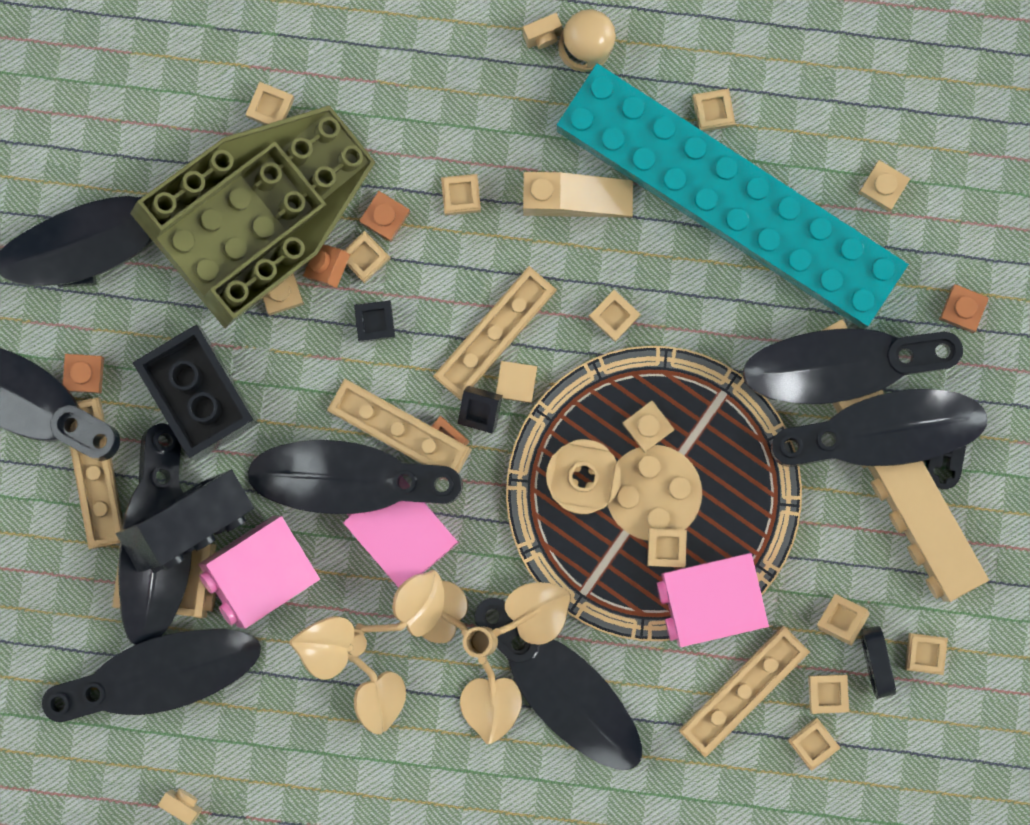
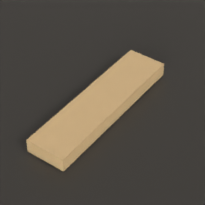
[433,266,557,401]
[327,379,472,473]
[70,398,123,549]
[678,625,810,758]

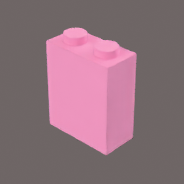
[343,477,459,588]
[198,516,320,629]
[656,553,769,647]

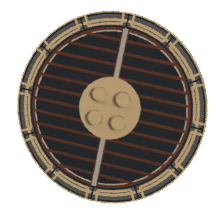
[506,346,802,641]

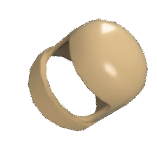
[558,9,616,72]

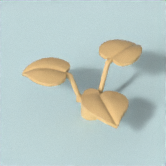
[289,569,444,734]
[422,580,571,744]

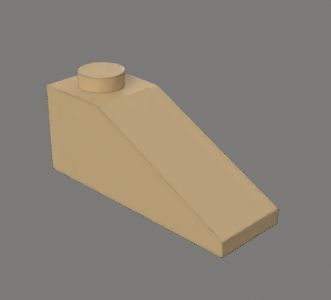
[523,172,633,218]

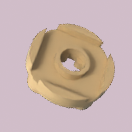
[546,439,621,514]

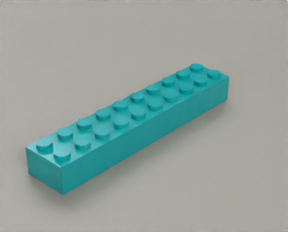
[557,63,909,329]

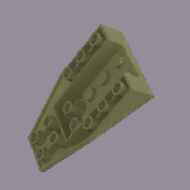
[130,105,375,329]

